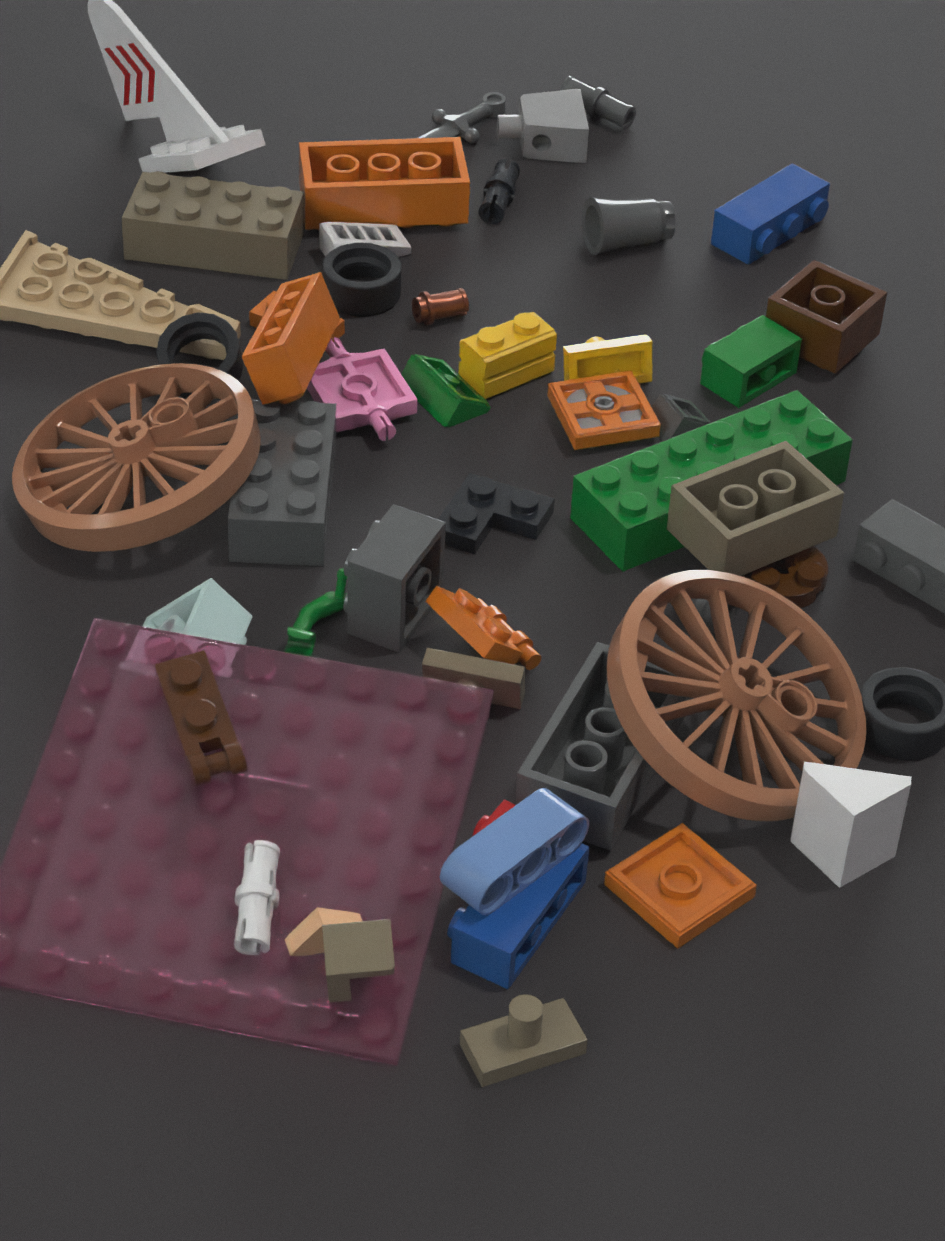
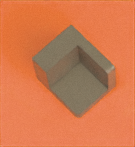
[322,919,395,1003]

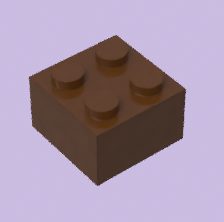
[766,260,887,374]

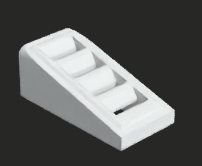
[319,222,411,257]

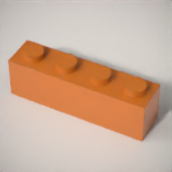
[241,272,340,405]

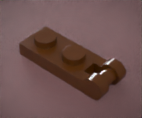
[154,650,248,787]

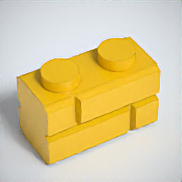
[458,312,557,399]

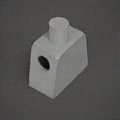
[497,89,589,163]

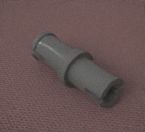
[560,76,636,130]

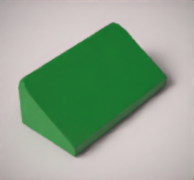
[401,354,491,427]

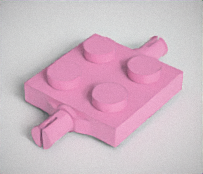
[307,338,417,441]

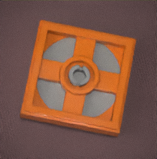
[547,371,661,450]

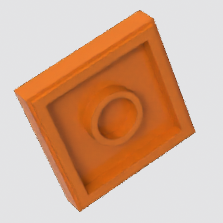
[604,823,757,949]

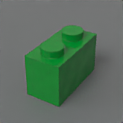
[700,315,802,408]

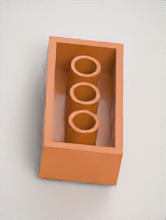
[299,137,470,230]

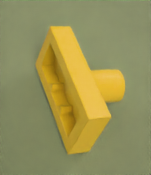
[563,335,652,383]

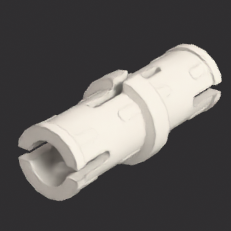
[234,840,280,955]

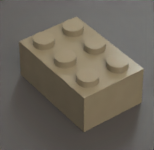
[667,441,844,576]

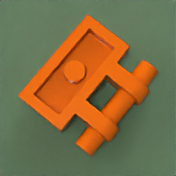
[425,586,542,670]

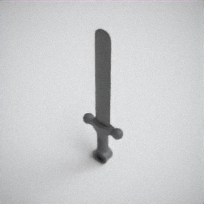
[419,92,506,144]

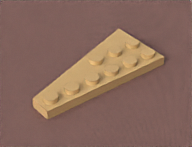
[0,230,241,360]

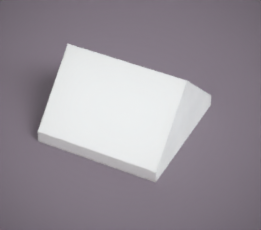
[790,761,912,888]

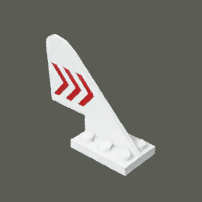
[88,0,266,173]

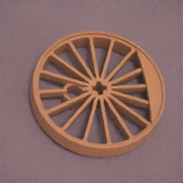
[12,363,261,552]
[607,570,866,821]

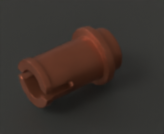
[411,288,469,325]

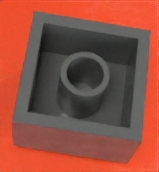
[343,504,446,653]

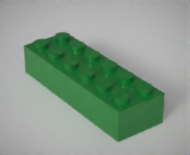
[570,390,853,572]

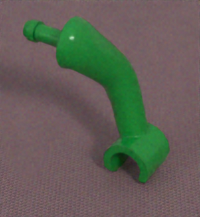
[283,568,348,661]

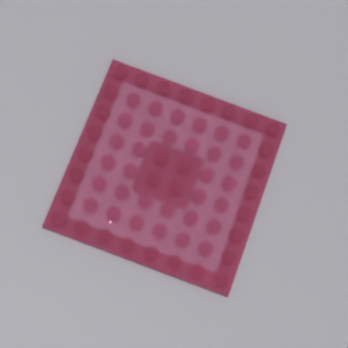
[0,618,494,1065]

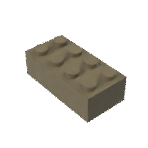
[122,171,304,280]

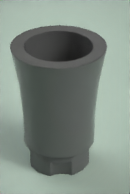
[582,197,676,255]

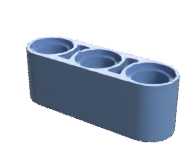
[439,788,589,915]

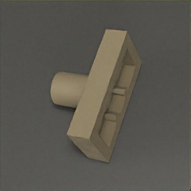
[422,648,525,727]
[460,994,588,1087]

